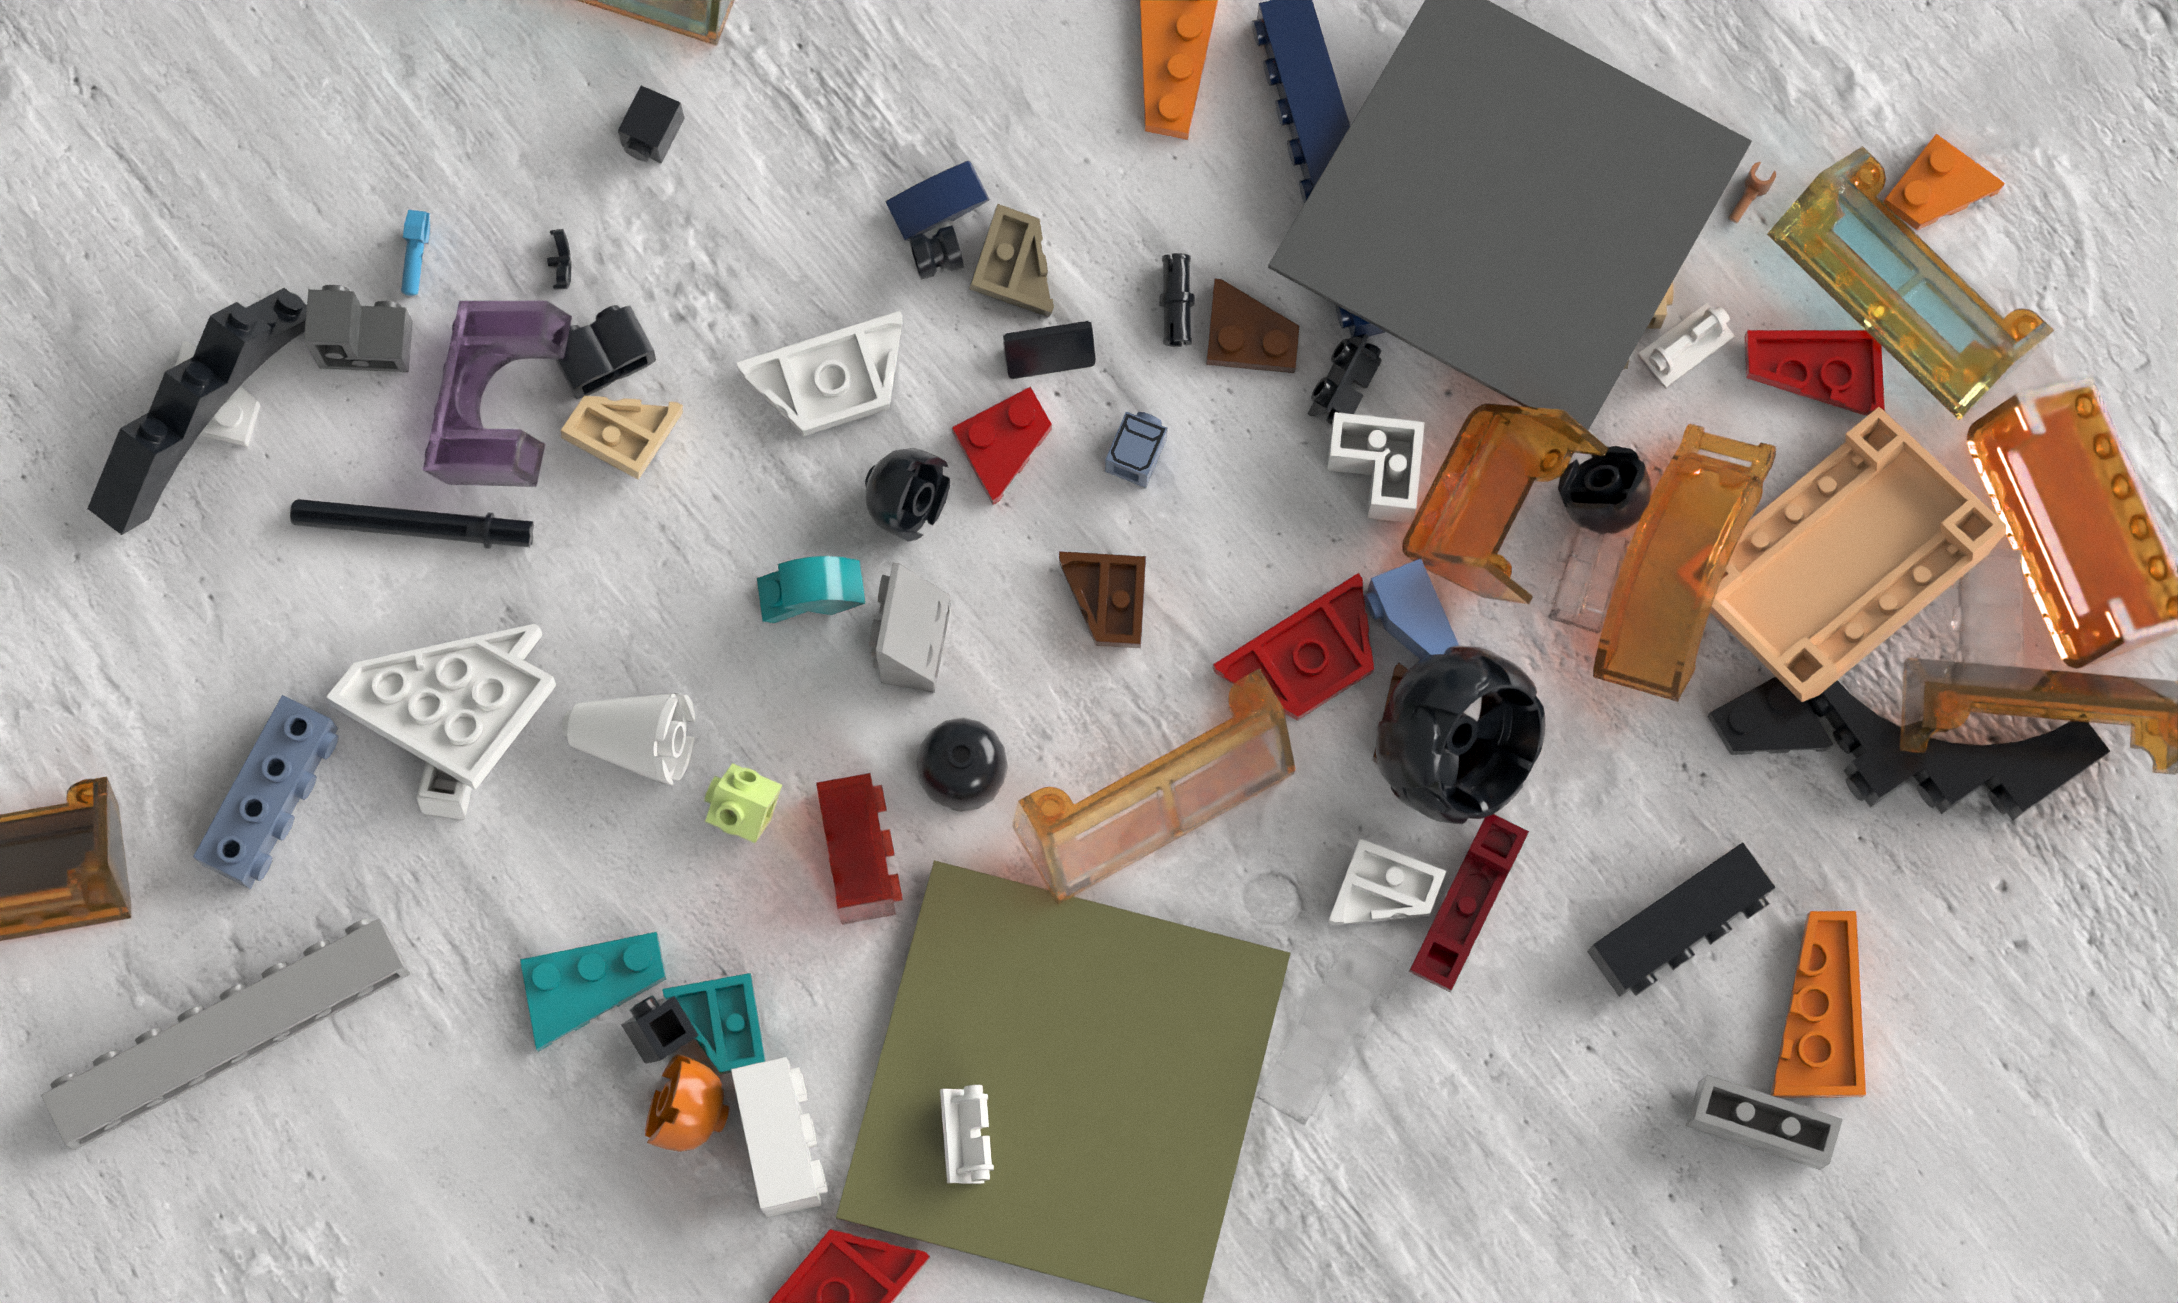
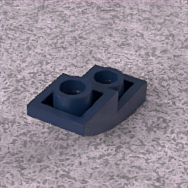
[885,161,990,241]

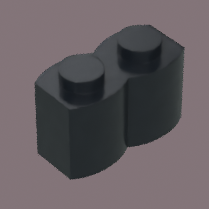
[550,305,656,399]

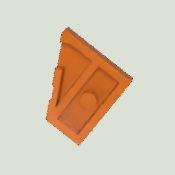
[1882,134,2005,231]

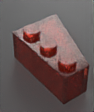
[816,773,903,925]

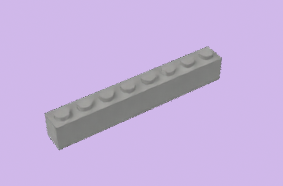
[41,918,410,1150]

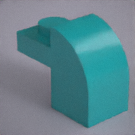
[757,556,866,623]

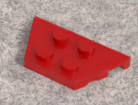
[1212,573,1374,721]
[769,1229,931,1303]

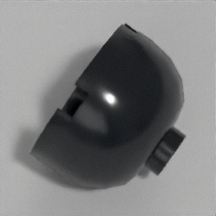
[1558,446,1652,535]
[865,448,950,542]
[916,718,1008,812]

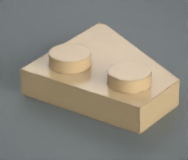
[561,395,683,480]

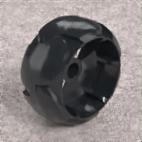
[1376,646,1546,824]

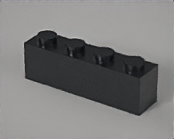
[1587,842,1776,997]

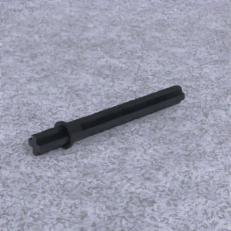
[290,499,534,549]

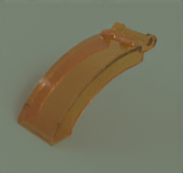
[1593,423,1776,702]

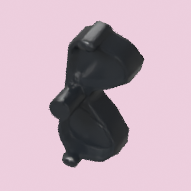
[547,229,572,290]

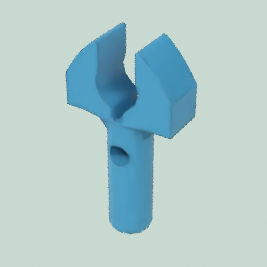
[401,210,430,296]

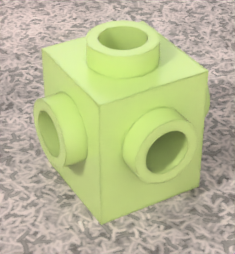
[704,763,782,843]

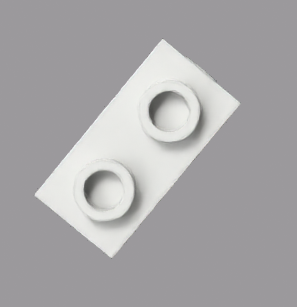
[1638,303,1735,389]
[940,1085,994,1184]

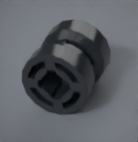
[909,225,964,280]

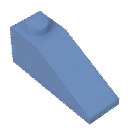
[1364,559,1459,660]

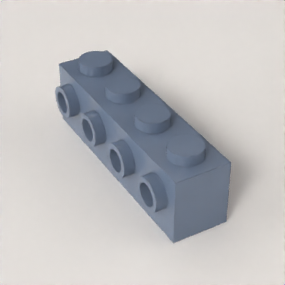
[193,695,339,889]

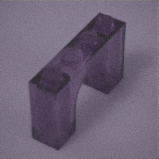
[423,301,572,487]

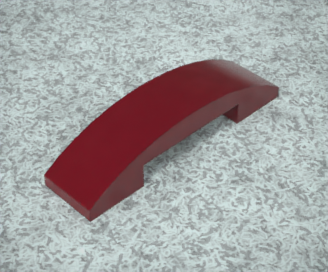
[1409,814,1529,993]

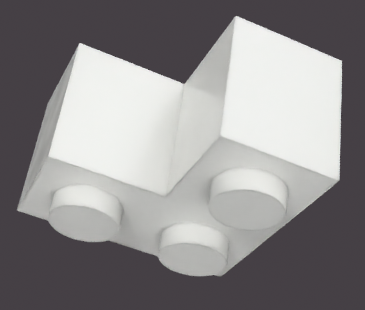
[1327,412,1425,523]

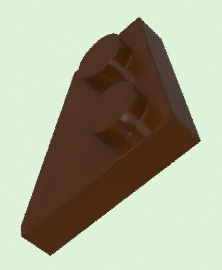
[1206,278,1299,373]
[1059,551,1146,648]

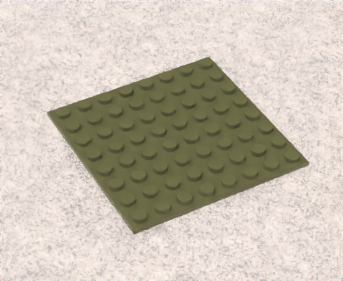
[836,860,1291,1303]

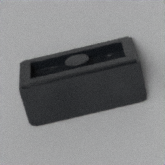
[1003,321,1096,379]

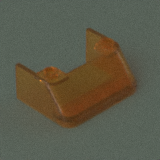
[1402,403,1608,604]

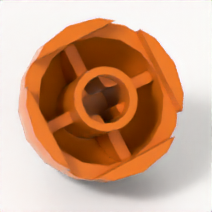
[645,1054,729,1152]

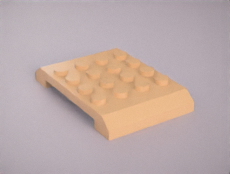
[1677,407,2007,702]

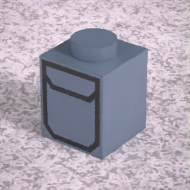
[1105,412,1168,488]

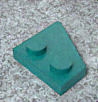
[662,973,766,1075]

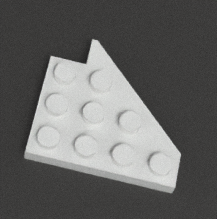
[326,624,556,790]

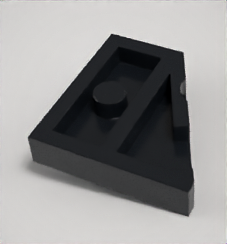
[1708,676,1833,755]

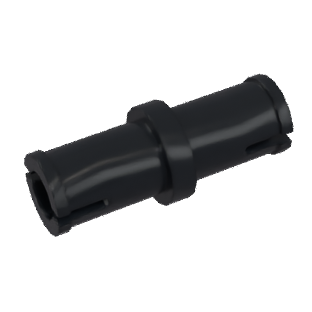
[1159,253,1195,347]

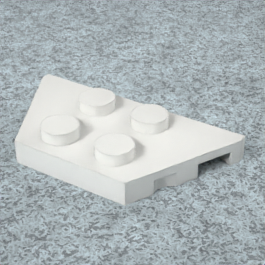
[736,311,903,436]

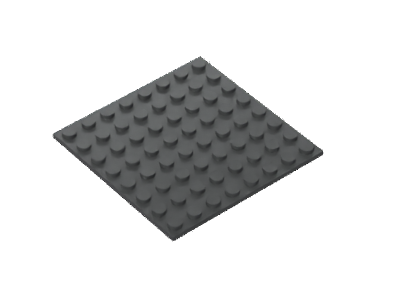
[1268,0,1752,439]

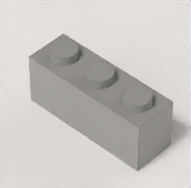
[1686,1075,1843,1170]

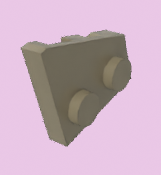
[969,204,1054,317]

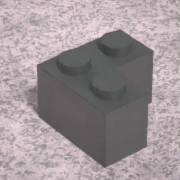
[304,285,413,372]

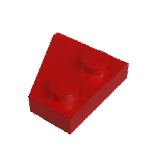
[952,386,1052,505]

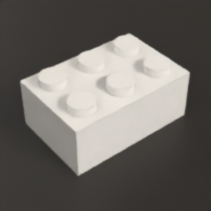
[731,1057,828,1218]

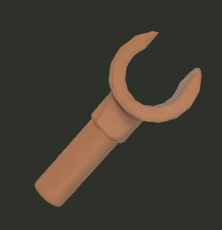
[1728,162,1776,223]

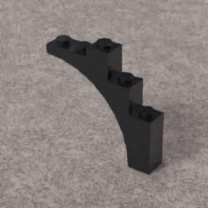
[87,288,307,535]
[1807,680,2110,821]

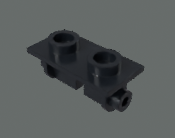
[1308,334,1382,425]

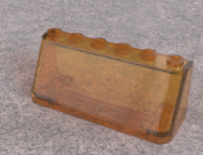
[1967,376,2178,669]

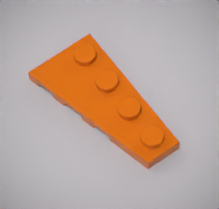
[1140,0,1218,140]
[1771,911,1866,1098]

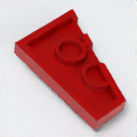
[1744,330,1885,416]

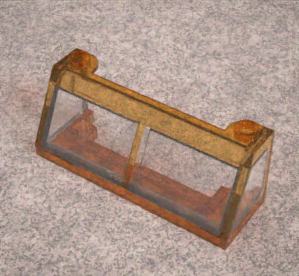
[1012,669,1296,905]

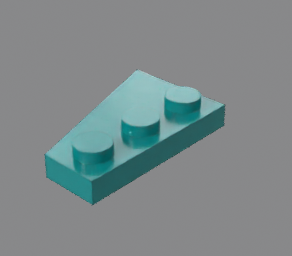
[520,932,667,1052]

